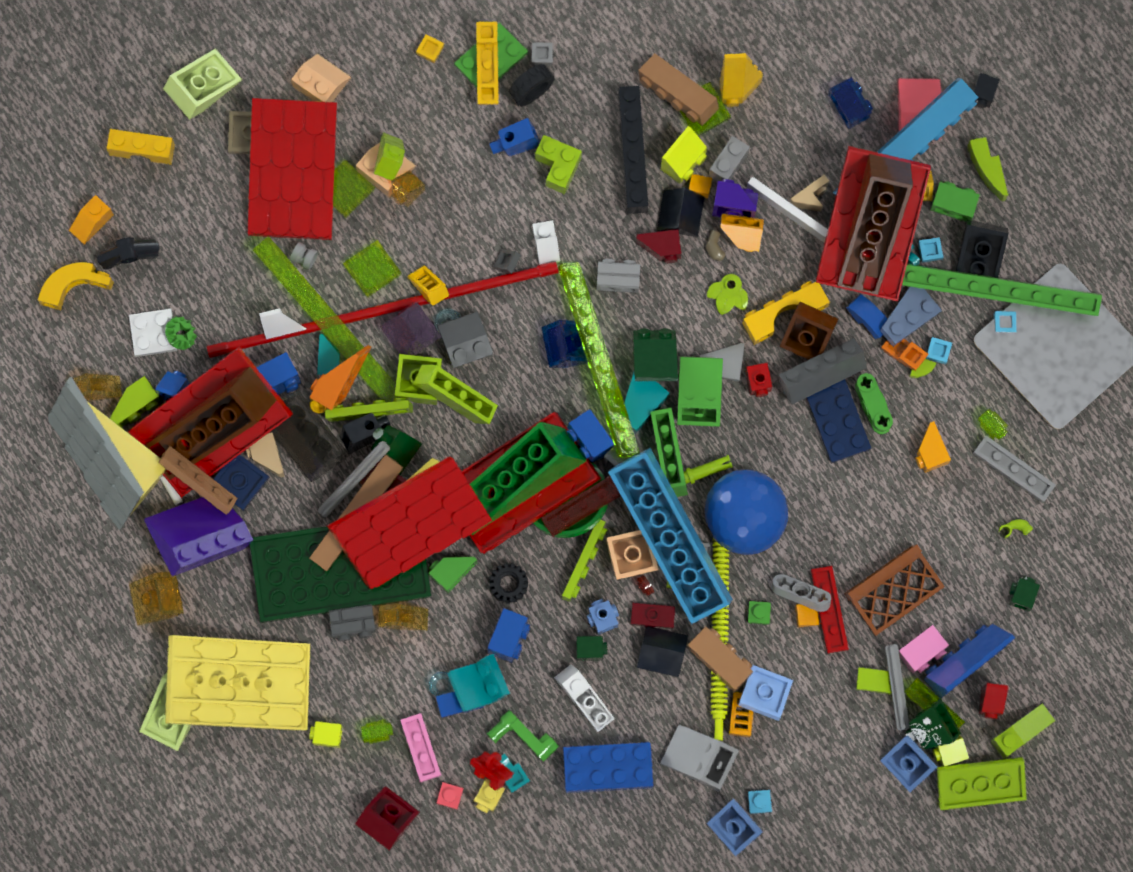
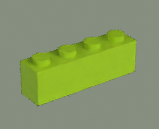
[413,365,498,424]

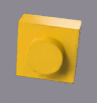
[416,34,444,63]

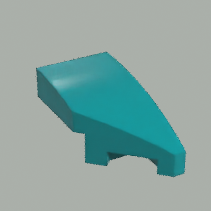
[317,333,340,375]

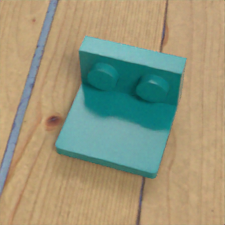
[447,654,510,712]

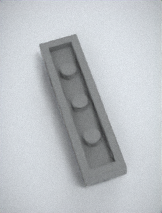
[973,436,1056,503]

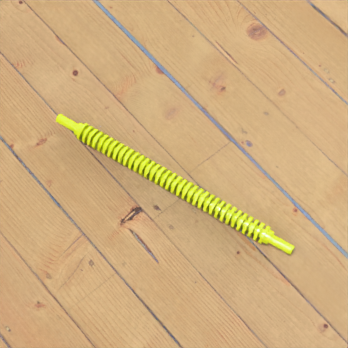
[710,538,730,741]

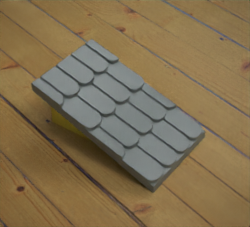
[48,377,166,530]

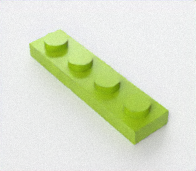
[325,398,413,422]
[562,520,608,602]

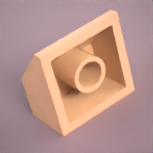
[291,54,351,102]
[356,143,416,197]
[606,530,659,580]

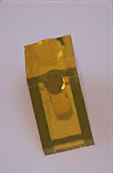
[73,373,122,401]
[378,604,428,631]

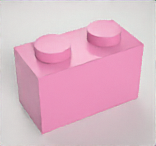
[899,625,949,673]

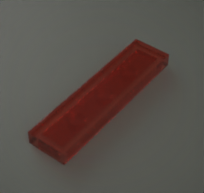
[541,476,621,537]

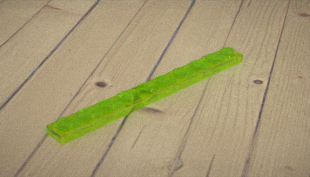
[252,236,398,403]
[558,262,640,458]

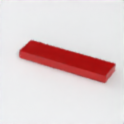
[811,566,849,654]

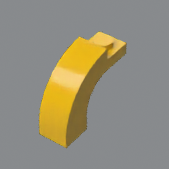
[38,262,114,311]

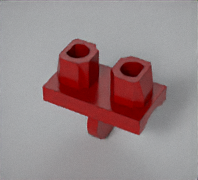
[470,751,513,790]

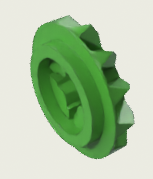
[165,316,197,350]

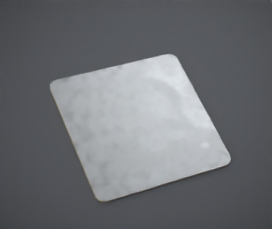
[974,264,1133,429]

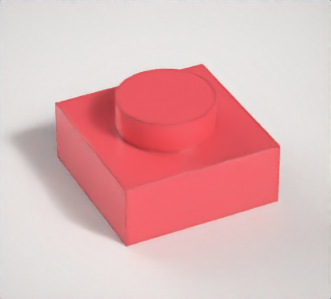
[436,782,464,810]

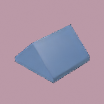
[880,735,937,792]
[707,799,763,856]

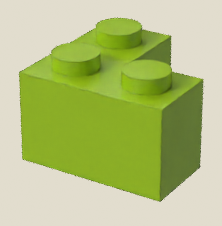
[535,135,582,194]

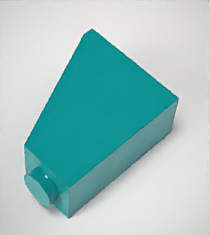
[620,373,670,435]

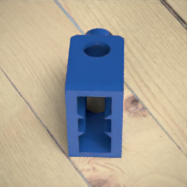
[490,118,540,156]

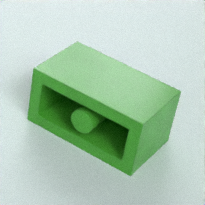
[930,182,980,222]

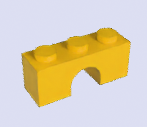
[106,129,175,164]

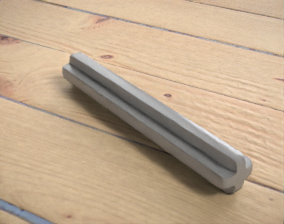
[885,644,910,730]

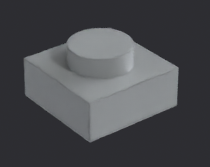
[532,42,553,65]

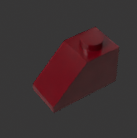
[636,230,682,264]

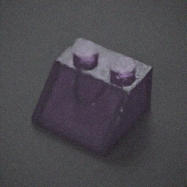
[380,302,442,355]

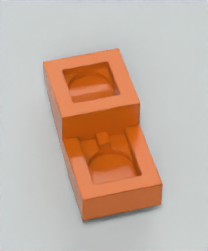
[881,339,929,371]

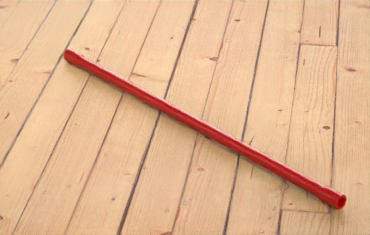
[207,261,559,358]

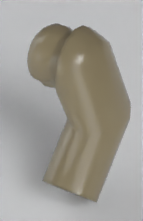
[706,230,725,261]

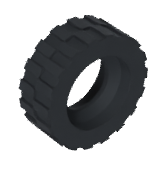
[508,64,555,107]

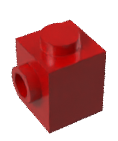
[745,363,772,397]

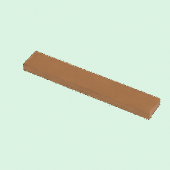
[310,455,404,571]

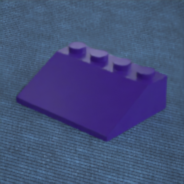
[144,497,253,577]

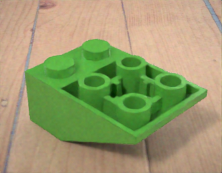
[677,356,723,427]

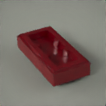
[631,603,675,629]

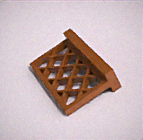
[844,544,945,636]

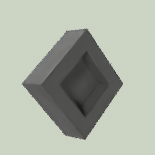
[493,249,521,274]

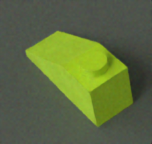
[374,132,405,181]
[991,703,1055,759]

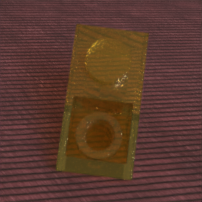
[391,171,425,207]

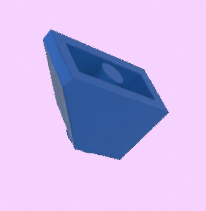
[155,371,189,401]

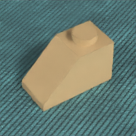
[246,433,285,478]

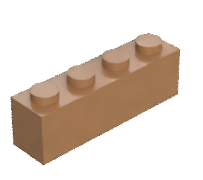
[638,54,719,126]

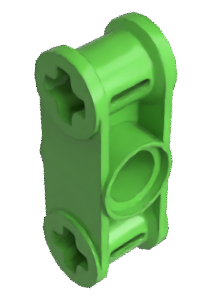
[855,373,893,435]

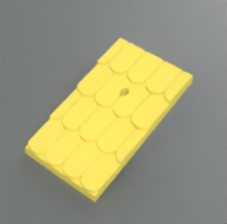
[165,635,310,731]

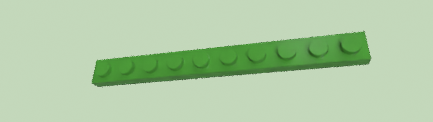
[902,264,1102,316]

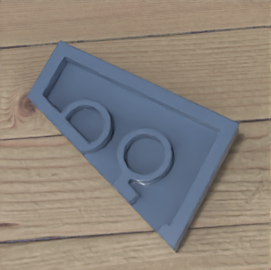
[880,287,942,347]

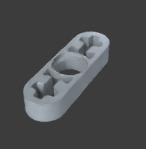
[772,574,831,612]

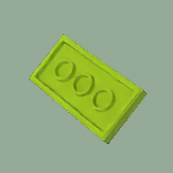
[936,757,1027,810]

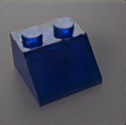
[541,320,596,368]

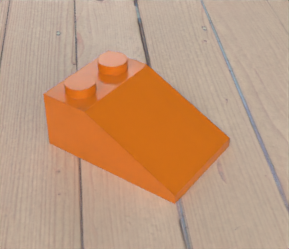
[310,345,371,410]

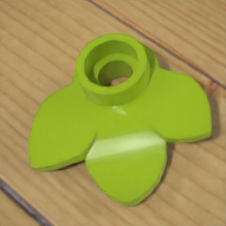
[707,274,748,315]

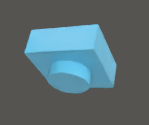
[918,237,943,263]
[993,311,1017,332]
[926,337,952,364]
[748,790,772,814]

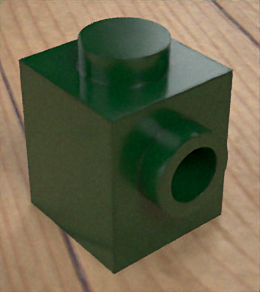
[1009,577,1040,612]
[577,636,607,661]

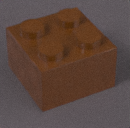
[780,302,839,360]

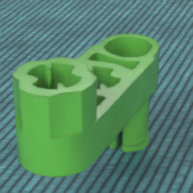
[487,710,559,762]

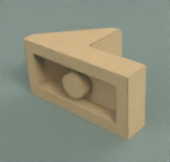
[790,175,829,211]

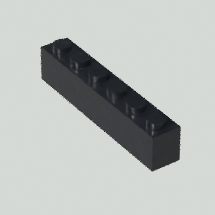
[618,86,648,214]

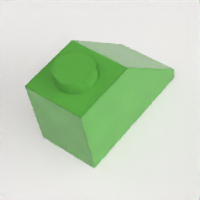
[429,557,477,593]

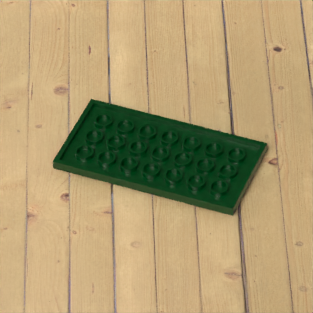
[250,526,432,623]

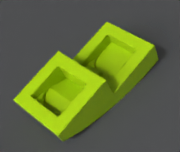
[856,668,892,695]

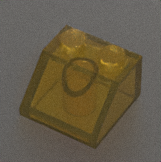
[129,572,184,626]

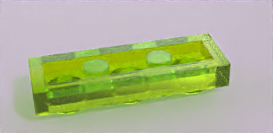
[904,678,965,729]

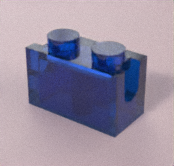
[828,77,873,129]

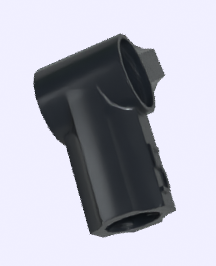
[97,237,160,270]

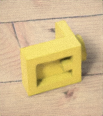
[473,779,505,813]

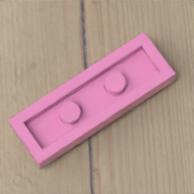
[401,713,441,782]

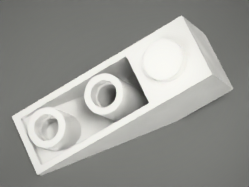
[554,664,615,732]

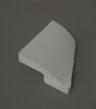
[700,343,745,382]

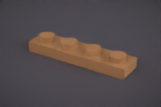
[158,446,238,515]

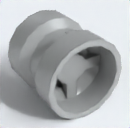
[290,242,318,270]

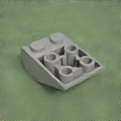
[660,724,739,792]

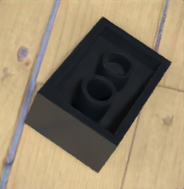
[956,220,1009,278]

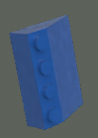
[923,624,1015,699]

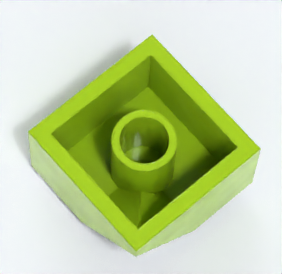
[395,354,442,405]

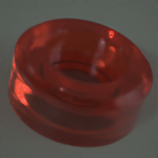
[636,574,654,596]

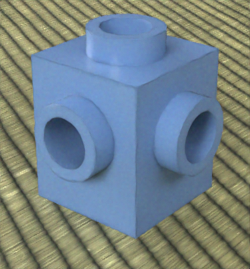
[586,599,619,635]

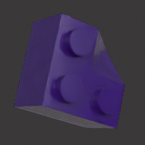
[712,179,758,218]

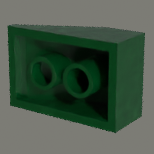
[633,328,678,381]

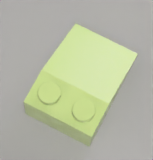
[163,49,242,119]
[139,673,192,751]

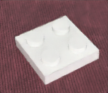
[129,308,177,357]

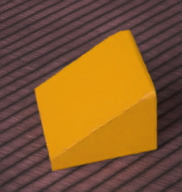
[689,174,712,198]
[795,604,819,628]

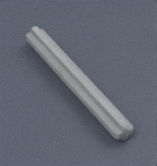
[318,441,390,517]

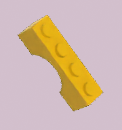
[742,281,830,345]

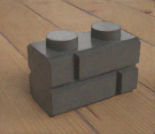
[329,604,376,642]

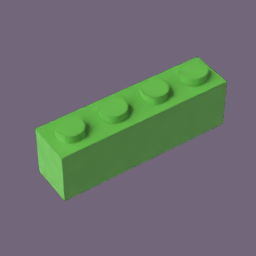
[651,408,688,497]

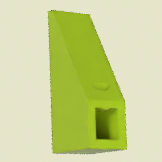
[110,376,161,429]

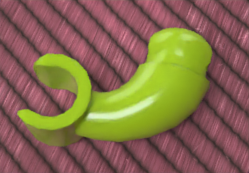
[998,519,1033,539]

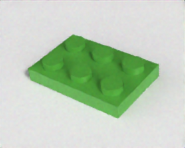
[454,22,528,88]

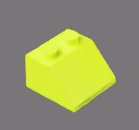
[661,126,707,184]

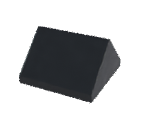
[657,188,705,237]
[637,626,688,678]

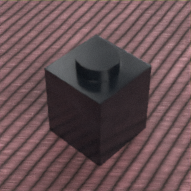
[973,72,1000,108]

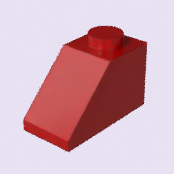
[979,683,1009,719]

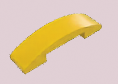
[476,22,498,105]

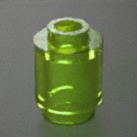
[977,409,1009,440]
[361,719,394,744]

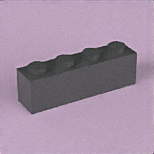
[779,338,867,404]

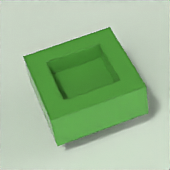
[748,601,771,625]

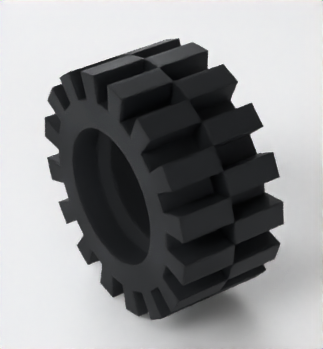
[489,563,528,604]

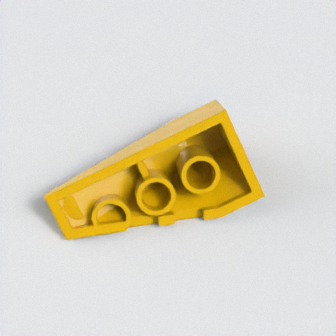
[720,53,763,107]

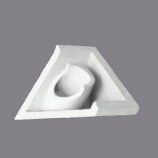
[259,308,306,339]

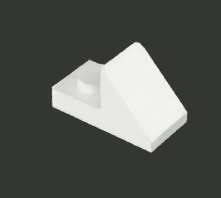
[532,221,560,265]

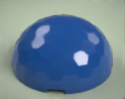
[704,469,788,555]

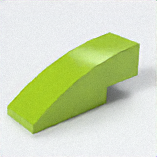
[967,137,1008,201]

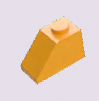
[69,195,113,245]
[720,214,764,252]
[915,421,951,473]

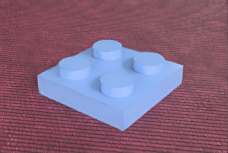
[738,665,793,721]

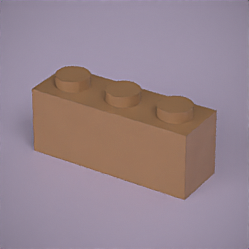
[687,627,753,693]

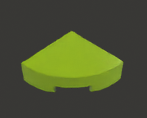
[909,359,936,378]

